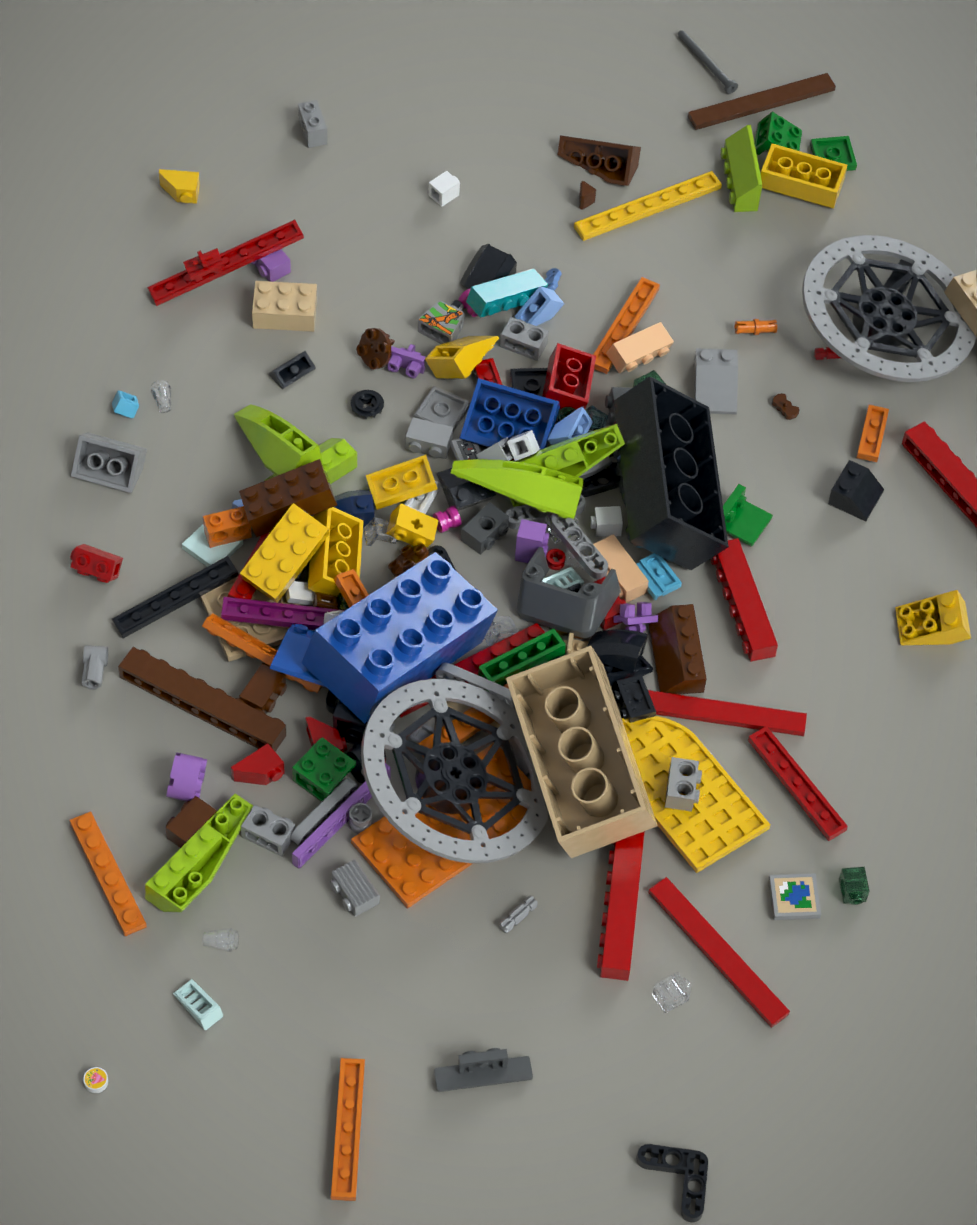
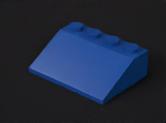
[460,378,560,450]
[270,624,326,687]

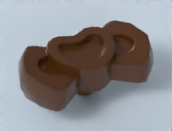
[772,393,800,420]

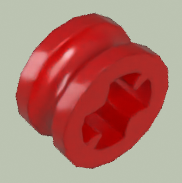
[546,548,566,570]

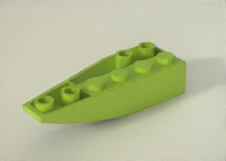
[234,404,324,476]
[509,424,625,507]
[451,459,583,519]
[145,793,253,912]

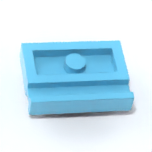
[636,553,682,600]

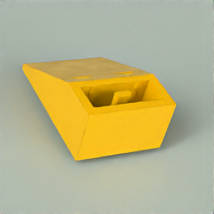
[425,336,499,379]
[895,590,971,645]

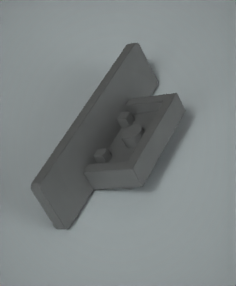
[434,1048,533,1092]

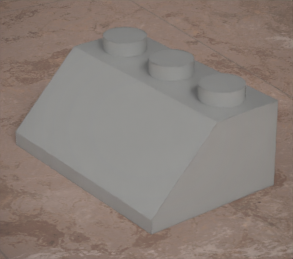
[71,432,147,493]

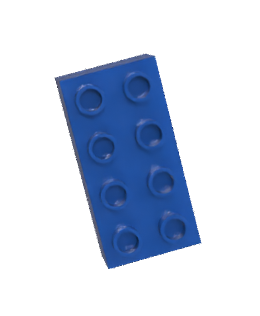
[302,552,498,724]

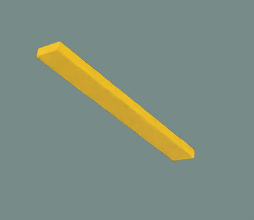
[574,171,722,241]

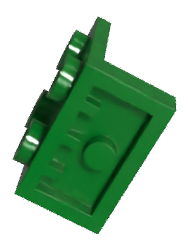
[754,111,802,155]
[723,484,773,546]
[292,738,356,802]

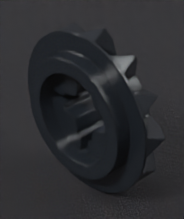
[351,390,384,419]

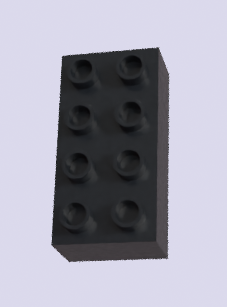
[613,376,729,570]

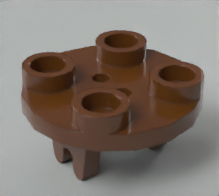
[356,328,395,370]
[388,544,429,577]

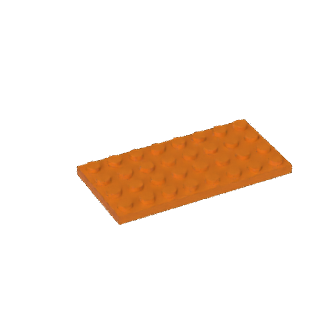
[351,743,536,909]

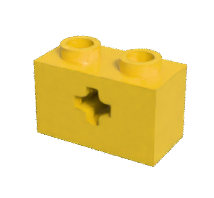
[386,503,438,548]

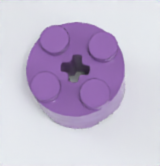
[166,752,207,801]

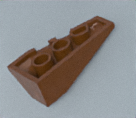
[557,135,641,186]

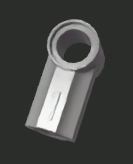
[82,645,108,690]

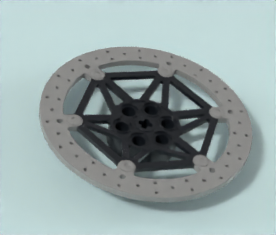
[802,235,976,382]
[361,679,549,863]

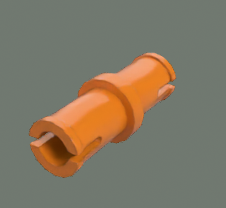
[735,319,777,335]

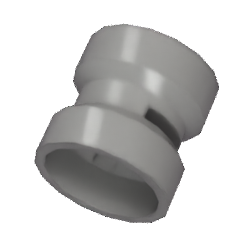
[349,803,372,834]

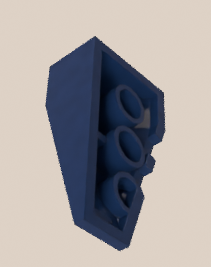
[312,489,375,528]

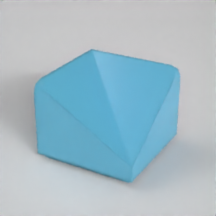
[112,390,139,418]

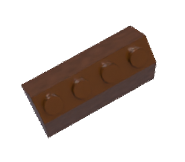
[648,604,707,695]

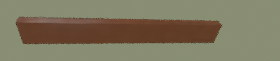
[688,73,836,130]

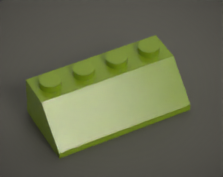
[721,125,762,212]
[264,438,357,484]

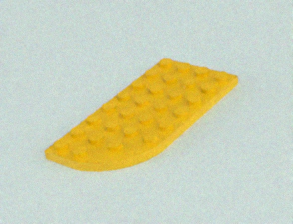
[622,716,771,873]

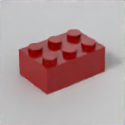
[542,343,596,414]

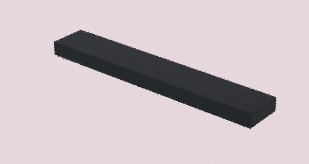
[112,556,239,638]

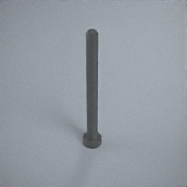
[678,30,738,94]

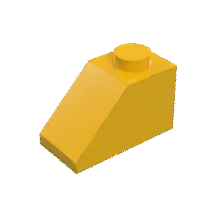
[159,169,200,204]

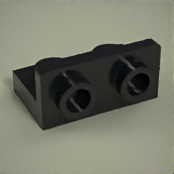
[613,675,656,723]

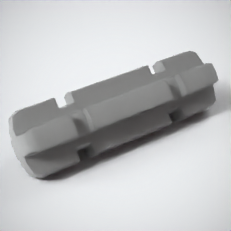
[499,896,538,933]

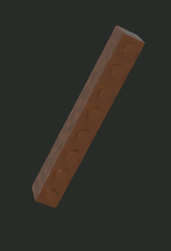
[118,647,286,752]

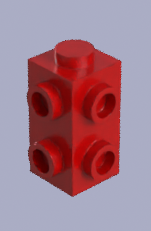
[70,544,123,583]

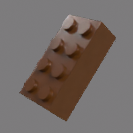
[239,459,337,537]

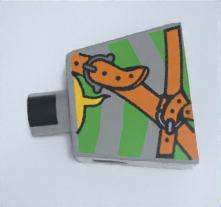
[418,300,464,344]

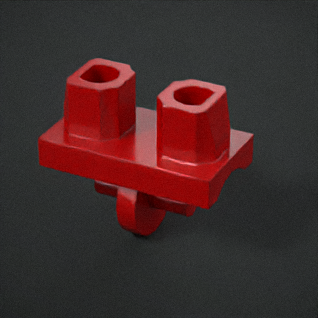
[183,248,225,282]

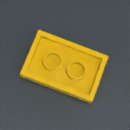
[366,455,438,510]

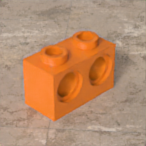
[203,506,252,548]

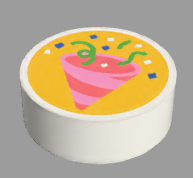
[83,1067,108,1093]

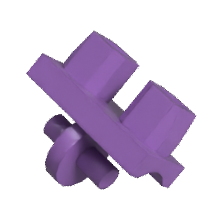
[388,344,426,379]
[614,602,658,633]

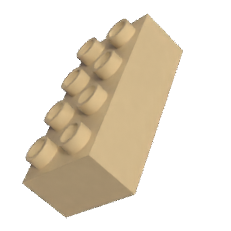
[506,646,658,858]

